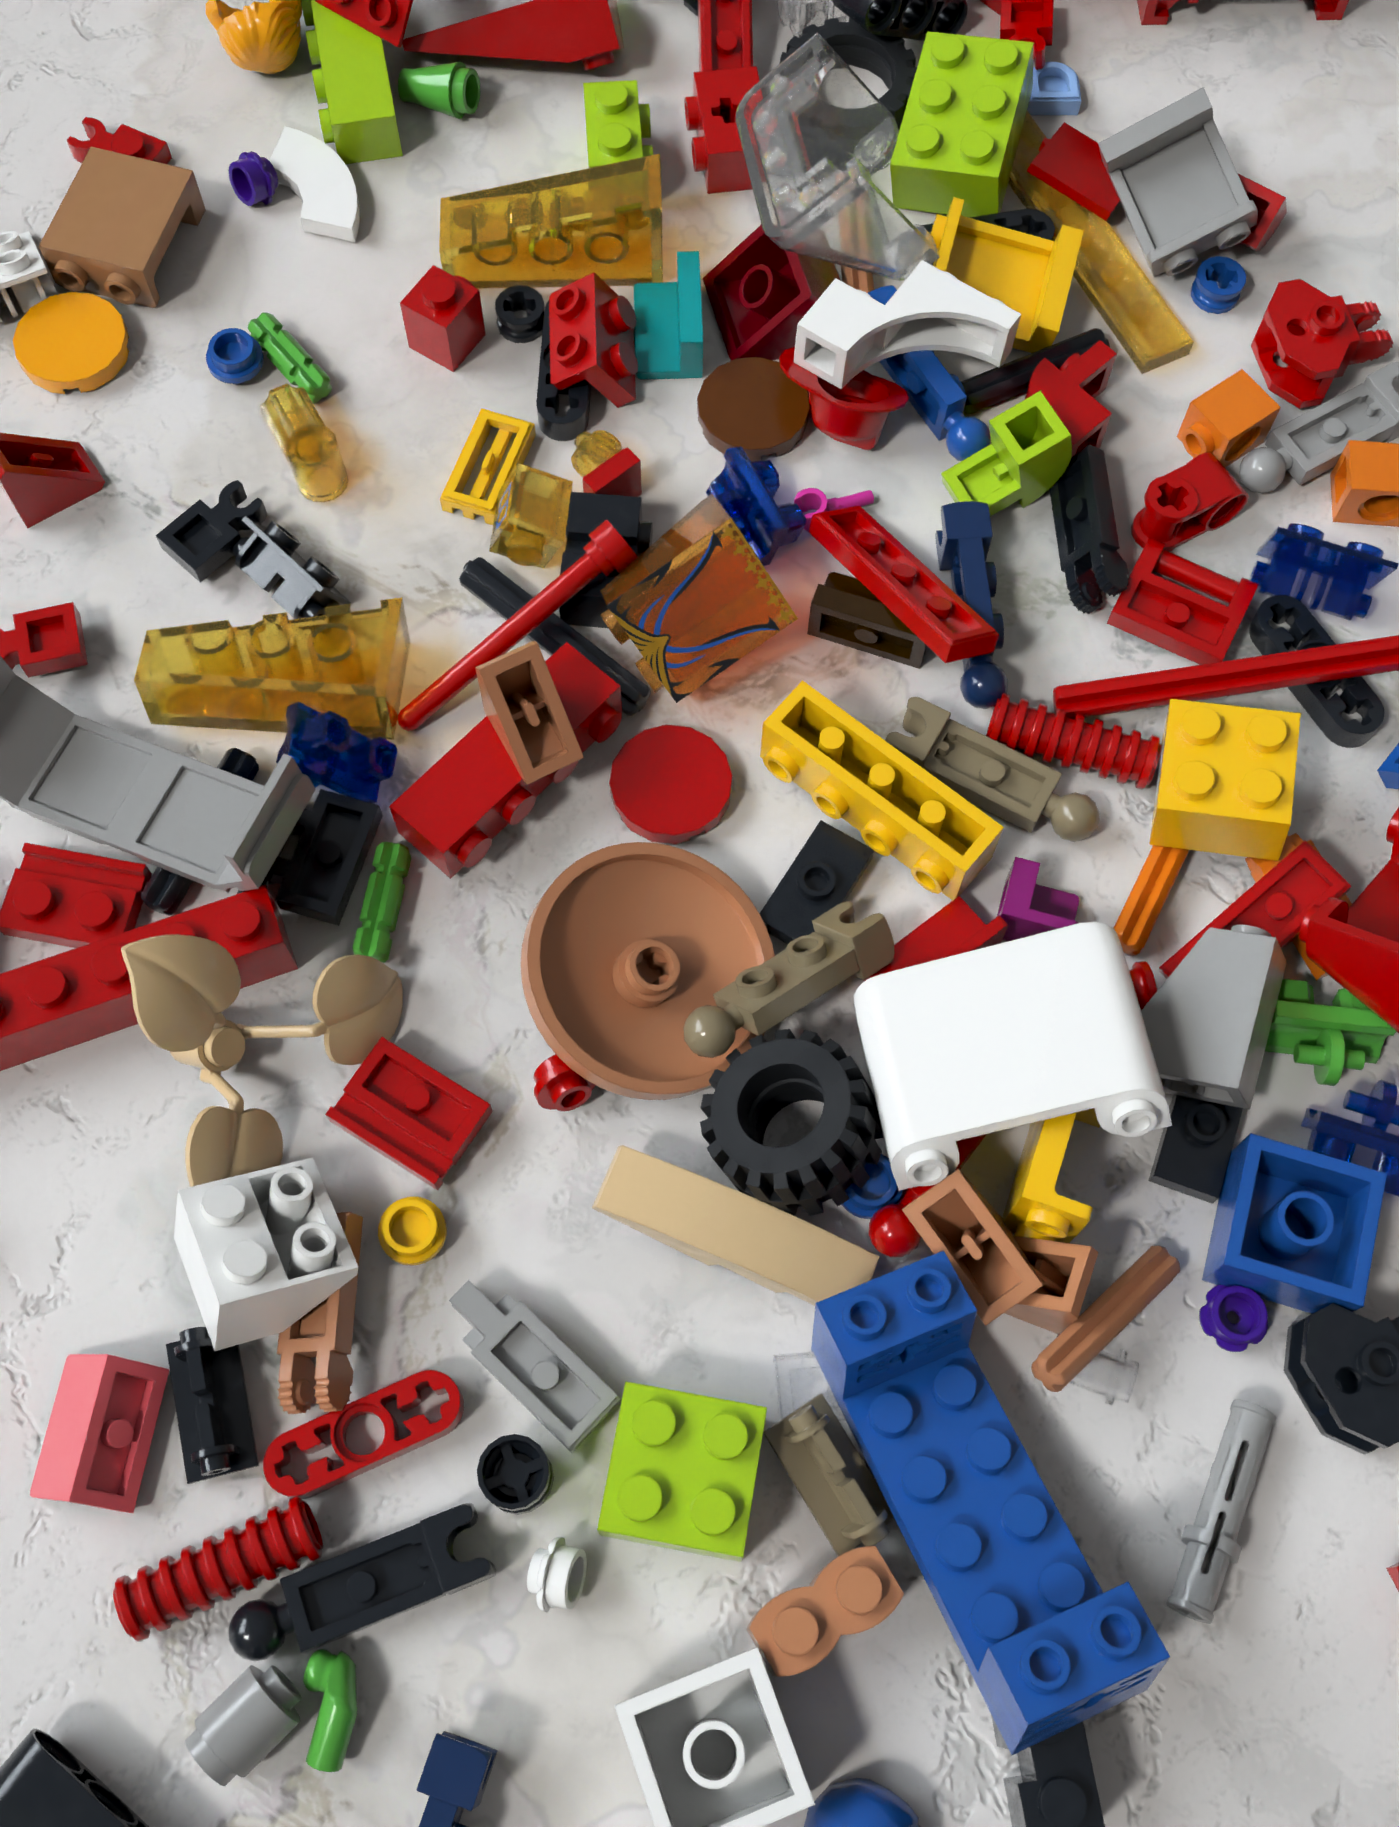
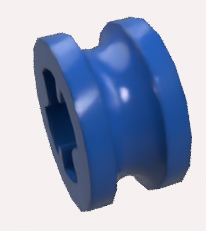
[1191,256,1246,314]

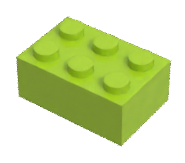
[890,31,1034,217]

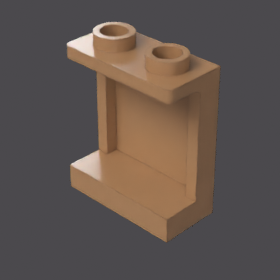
[39,146,206,308]

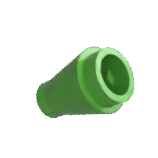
[398,62,480,119]

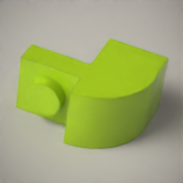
[941,390,1072,517]

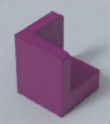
[997,857,1079,941]

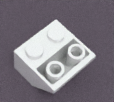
[174,1157,359,1351]

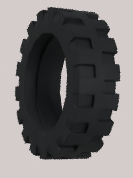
[777,17,917,153]

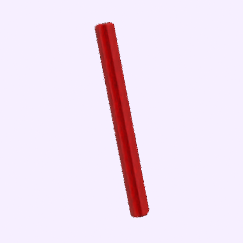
[1053,635,1399,719]

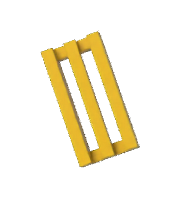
[440,408,536,526]

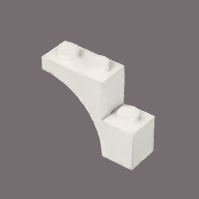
[793,260,1021,389]

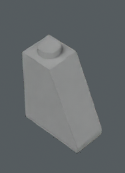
[1141,925,1287,1110]

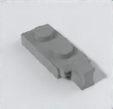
[449,1280,621,1453]

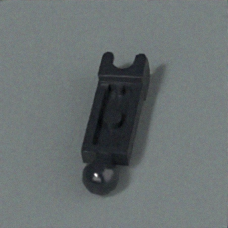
[228,1503,496,1662]

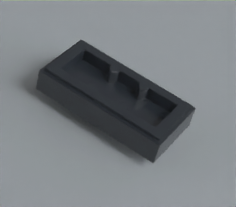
[760,820,874,944]
[1148,1094,1243,1204]

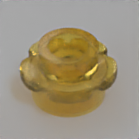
[571,430,622,477]

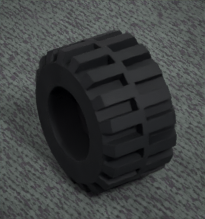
[700,1029,884,1216]

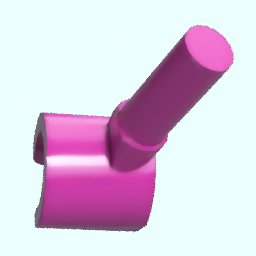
[794,488,874,532]

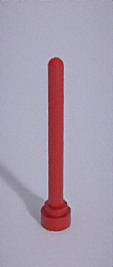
[397,519,638,731]

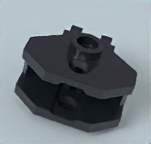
[1283,1303,1399,1455]

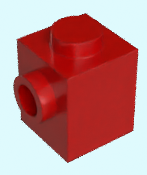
[400,265,486,372]

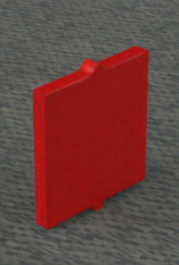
[1027,122,1121,221]

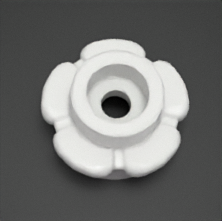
[527,1537,587,1612]

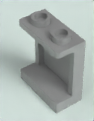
[1098,87,1258,277]

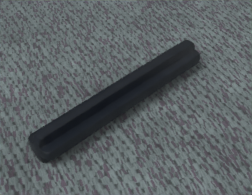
[459,557,651,716]

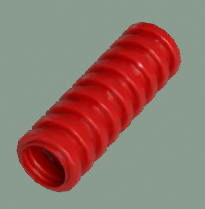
[986,693,1162,790]
[113,1496,324,1642]

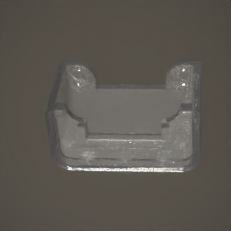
[736,32,940,281]

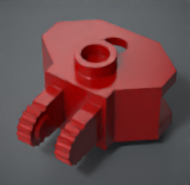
[1251,279,1394,409]

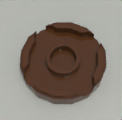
[697,357,810,462]

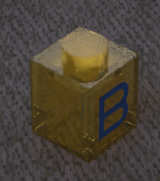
[489,463,573,569]

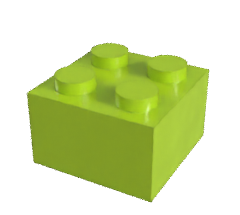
[597,1381,767,1562]

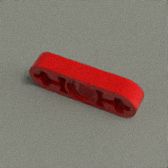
[263,1370,464,1499]

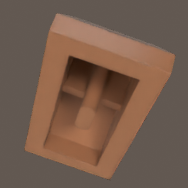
[475,641,584,785]
[902,1168,1043,1326]
[1004,1236,1099,1334]

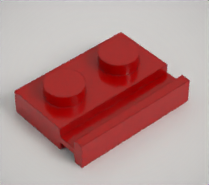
[0,843,152,948]
[325,1037,493,1190]

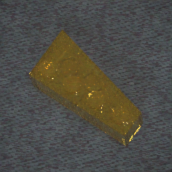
[439,154,663,289]
[134,597,410,740]

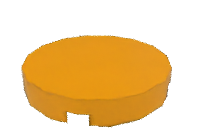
[13,292,130,394]

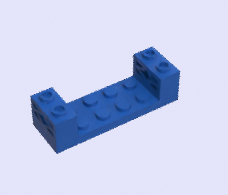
[811,1250,1170,1755]

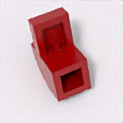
[1025,340,1117,458]

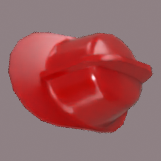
[779,347,909,450]

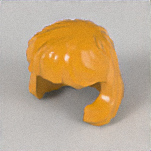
[205,0,302,74]

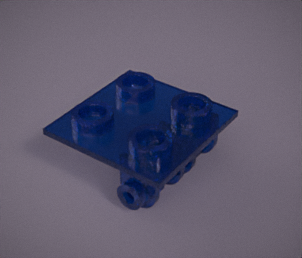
[1249,523,1399,621]

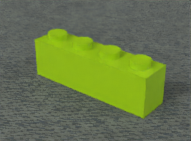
[302,0,403,164]

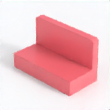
[30,1354,170,1513]

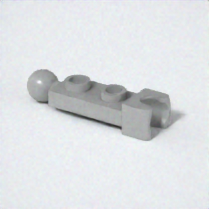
[1239,362,1399,493]

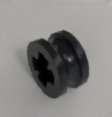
[495,285,545,343]

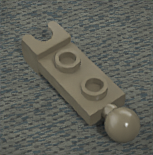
[885,697,1100,842]
[683,901,895,1058]

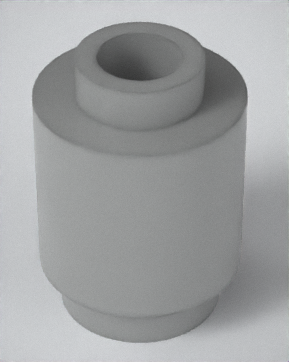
[185,1665,302,1786]

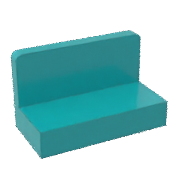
[634,251,703,380]

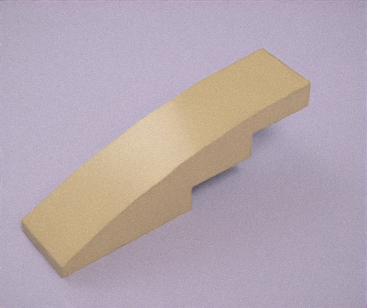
[592,1145,880,1306]

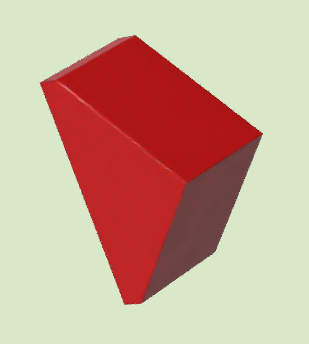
[0,433,105,529]

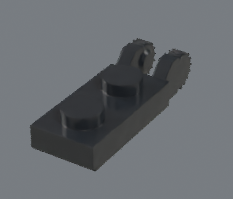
[1049,445,1129,614]

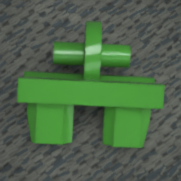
[1265,979,1396,1086]

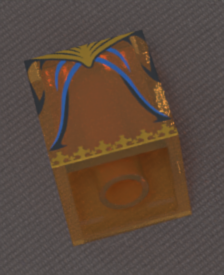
[600,494,798,703]

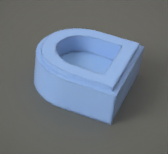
[1026,62,1081,115]

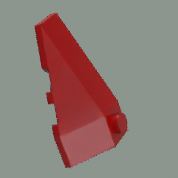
[402,0,624,71]

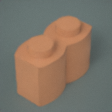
[746,1546,904,1677]

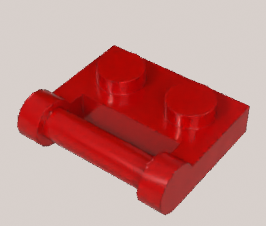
[1107,537,1259,665]

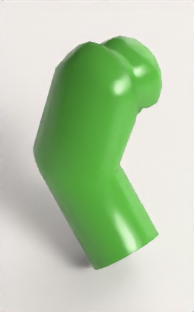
[303,1649,357,1772]

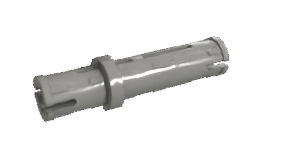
[1166,1400,1277,1624]

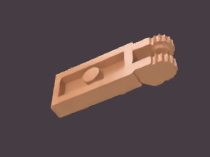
[277,1212,363,1414]

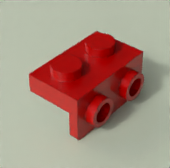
[549,272,638,408]

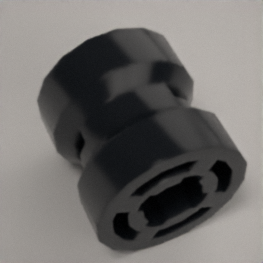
[477,1434,554,1515]

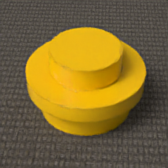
[378,1197,447,1266]

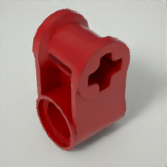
[1131,452,1249,552]

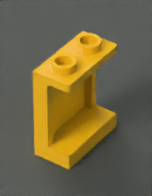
[927,197,1084,353]
[1002,1108,1100,1243]

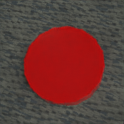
[609,724,732,844]

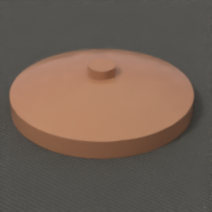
[521,842,775,1100]

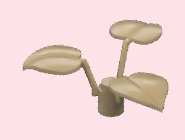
[121,934,403,1187]

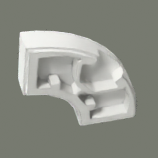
[269,126,360,242]

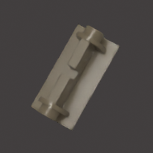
[763,1393,895,1556]

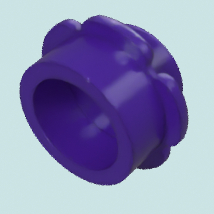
[228,151,278,206]
[1199,1284,1268,1352]

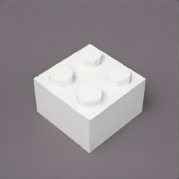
[615,1647,815,1827]

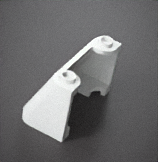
[854,921,1172,1191]

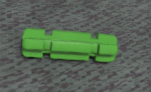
[248,312,332,403]
[352,842,411,963]

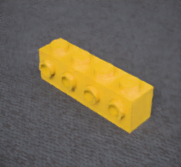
[760,680,1004,901]

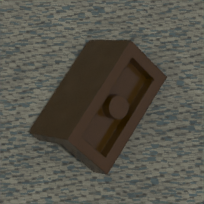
[807,572,928,669]

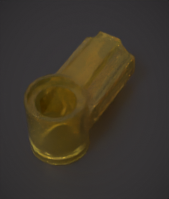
[259,383,349,502]

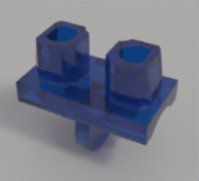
[701,446,806,567]
[276,702,397,803]
[1301,1079,1399,1196]

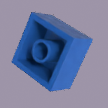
[1202,1133,1387,1314]

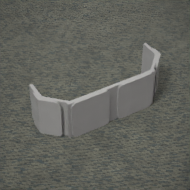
[0,656,316,893]

